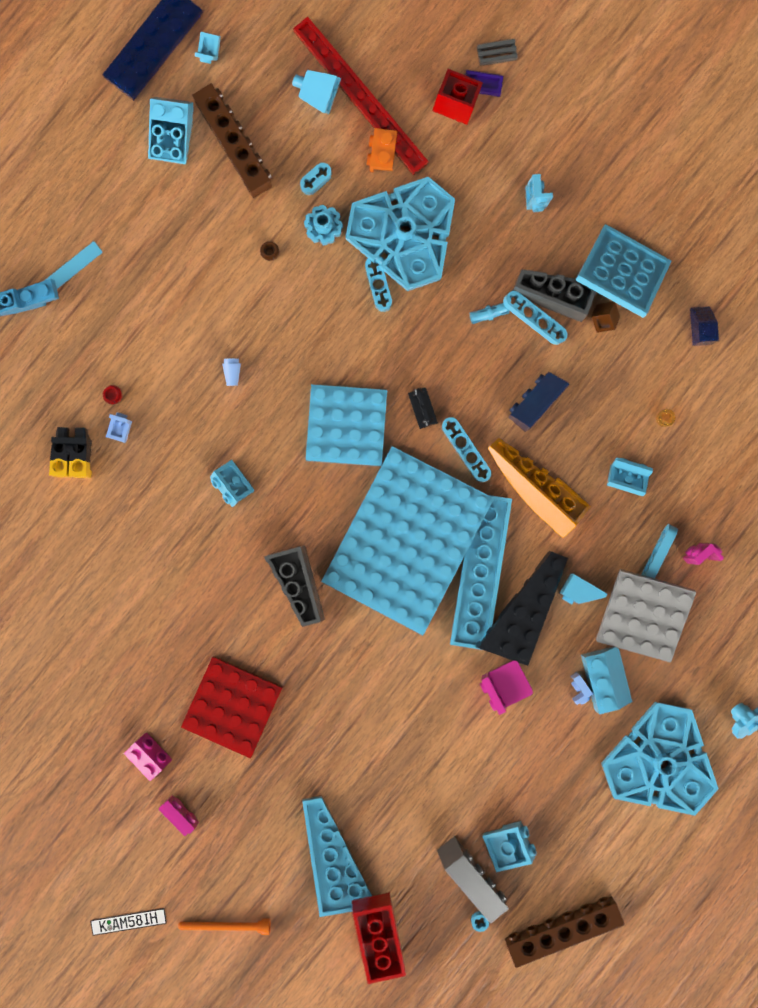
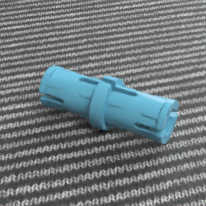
[469,303,509,324]

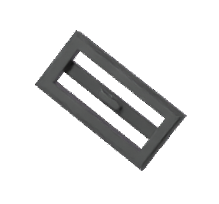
[477,39,518,66]

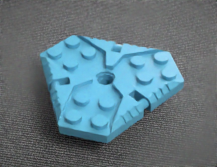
[346,177,455,291]
[601,702,719,816]

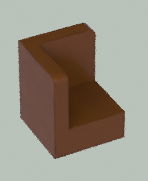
[591,301,620,333]

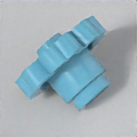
[304,205,343,245]
[731,703,758,739]

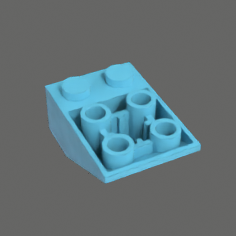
[148,97,194,164]

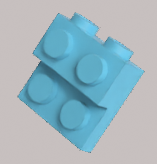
[483,821,536,872]

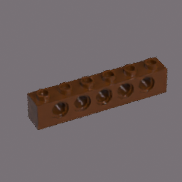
[192,83,273,198]
[505,896,625,968]

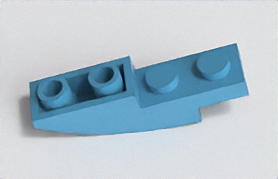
[0,279,59,316]

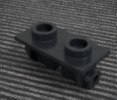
[408,387,438,429]

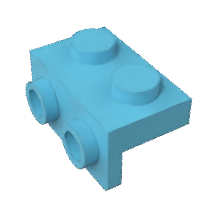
[607,457,653,496]

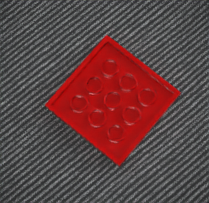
[181,656,283,759]

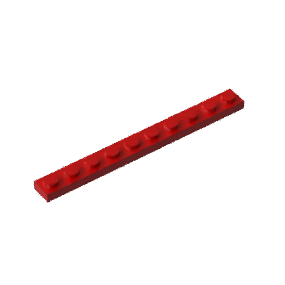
[293,16,428,176]

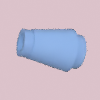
[222,358,241,386]

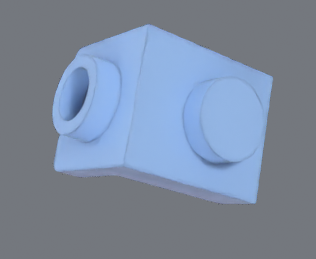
[106,412,132,443]

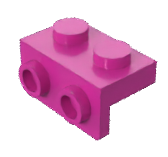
[683,543,724,565]
[124,733,172,781]
[159,795,199,836]

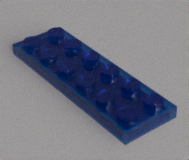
[102,0,203,101]

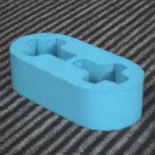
[300,163,332,195]

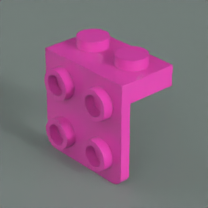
[480,660,533,715]

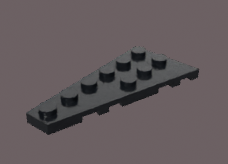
[475,551,568,666]

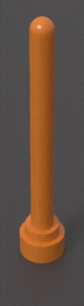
[178,918,271,935]

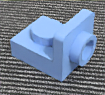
[570,672,593,705]

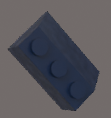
[508,372,570,432]

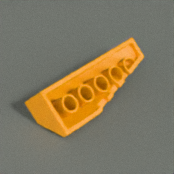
[488,438,591,538]

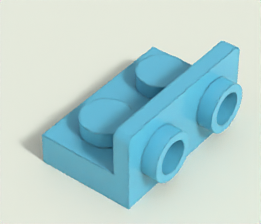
[525,174,553,212]
[210,460,254,507]

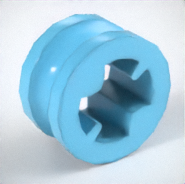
[471,911,489,932]

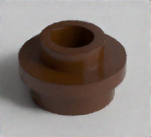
[260,241,279,261]

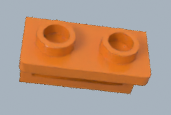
[367,128,397,172]

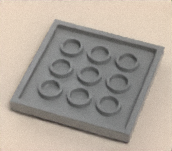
[596,569,696,663]

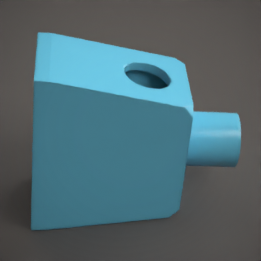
[292,70,341,114]

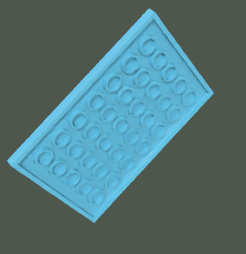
[321,446,494,636]

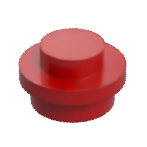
[103,385,122,405]

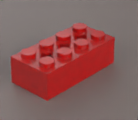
[351,892,406,984]

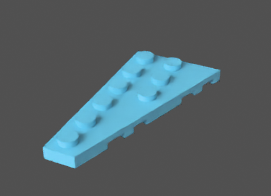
[302,796,372,917]

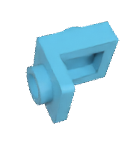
[195,32,221,64]

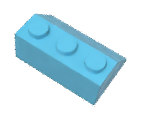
[581,647,632,714]

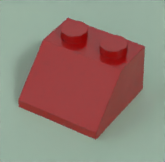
[432,69,483,125]

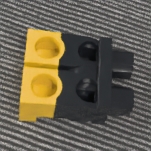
[49,427,92,478]

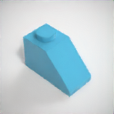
[559,573,607,605]

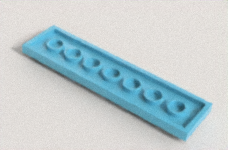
[450,495,512,650]

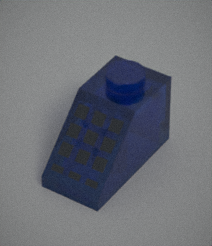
[690,307,719,346]

